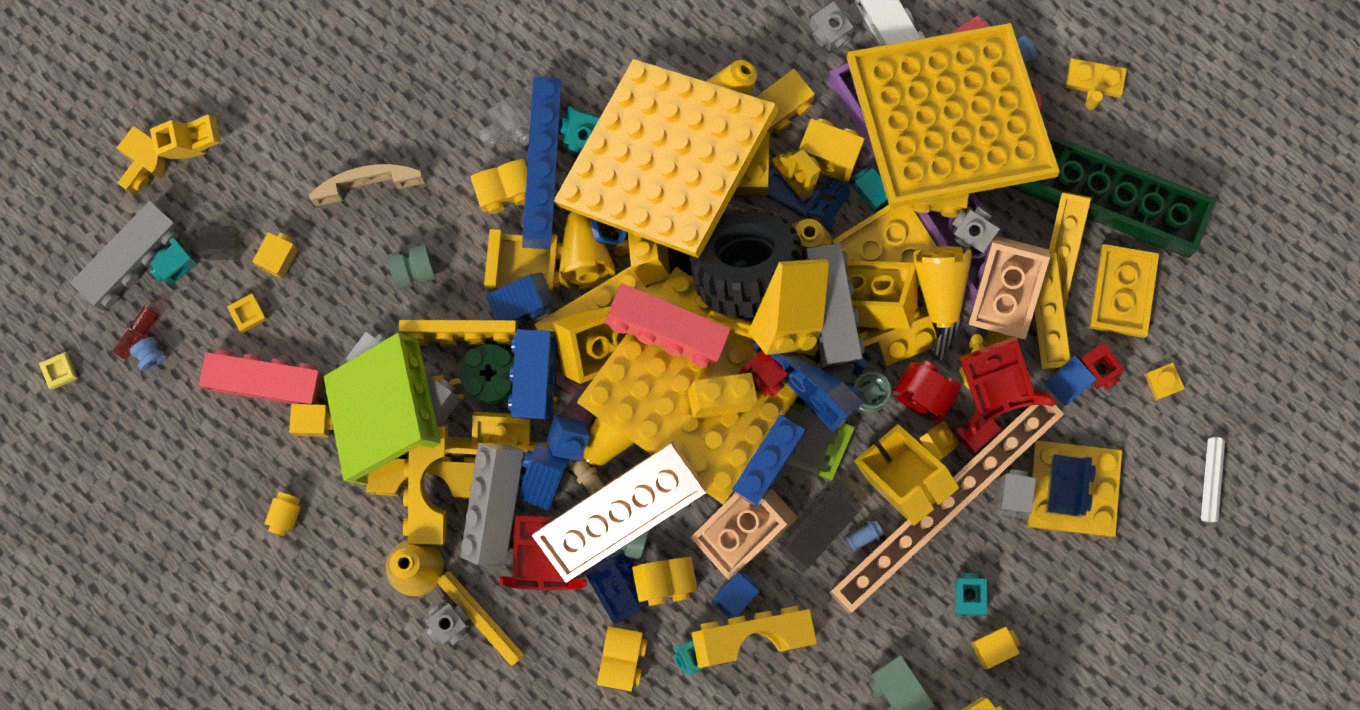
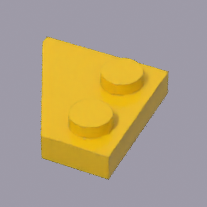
[769,149,821,201]

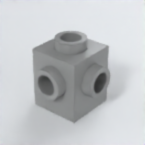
[810,1,854,52]
[952,206,1000,253]
[425,603,470,646]

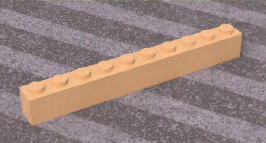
[829,405,1064,614]

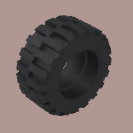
[690,209,803,318]

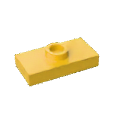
[920,420,960,460]

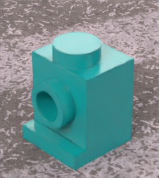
[853,167,888,214]
[149,238,197,286]
[954,573,987,616]
[673,638,708,675]

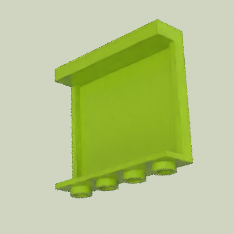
[323,333,441,485]

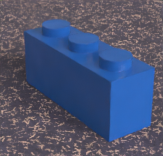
[508,329,557,419]
[732,414,806,509]

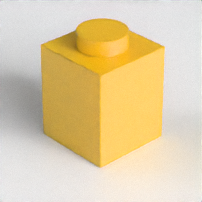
[252,232,299,279]
[289,404,334,437]
[971,627,1020,669]

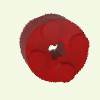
[891,360,961,424]

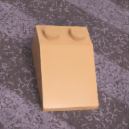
[969,236,1050,339]
[690,489,798,580]

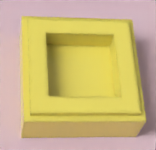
[39,352,78,390]

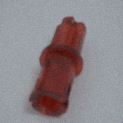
[113,305,159,360]

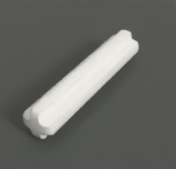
[1201,437,1225,523]

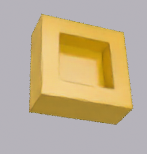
[227,293,267,333]
[1145,363,1185,401]

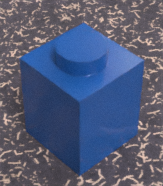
[546,414,590,462]
[711,572,759,619]

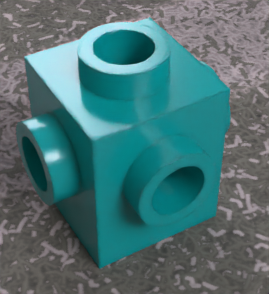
[558,106,600,152]

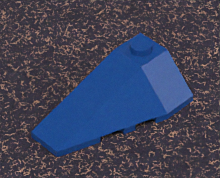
[752,342,863,433]

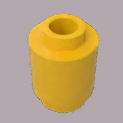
[264,492,301,536]

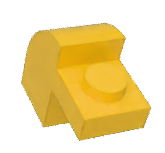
[150,114,221,159]
[116,126,165,196]

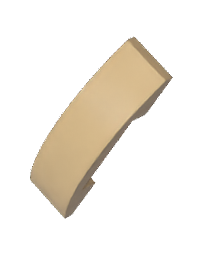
[309,164,425,206]

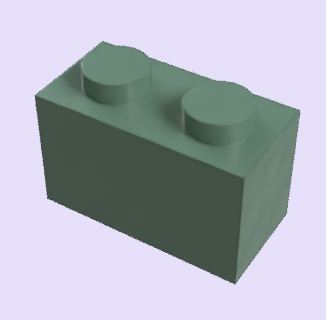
[869,655,935,710]

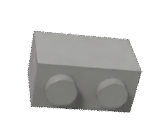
[993,470,1036,518]

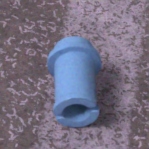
[845,520,884,552]

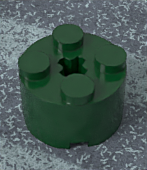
[459,344,514,406]

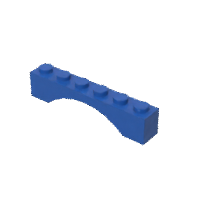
[522,77,561,250]

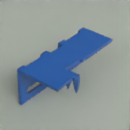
[806,177,850,231]

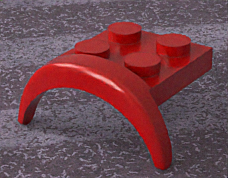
[959,337,1056,435]
[499,516,587,591]

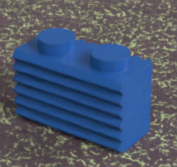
[486,272,555,326]
[517,443,569,511]

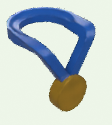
[591,219,630,256]

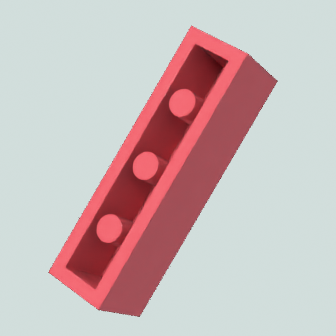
[605,283,730,368]
[199,349,324,405]

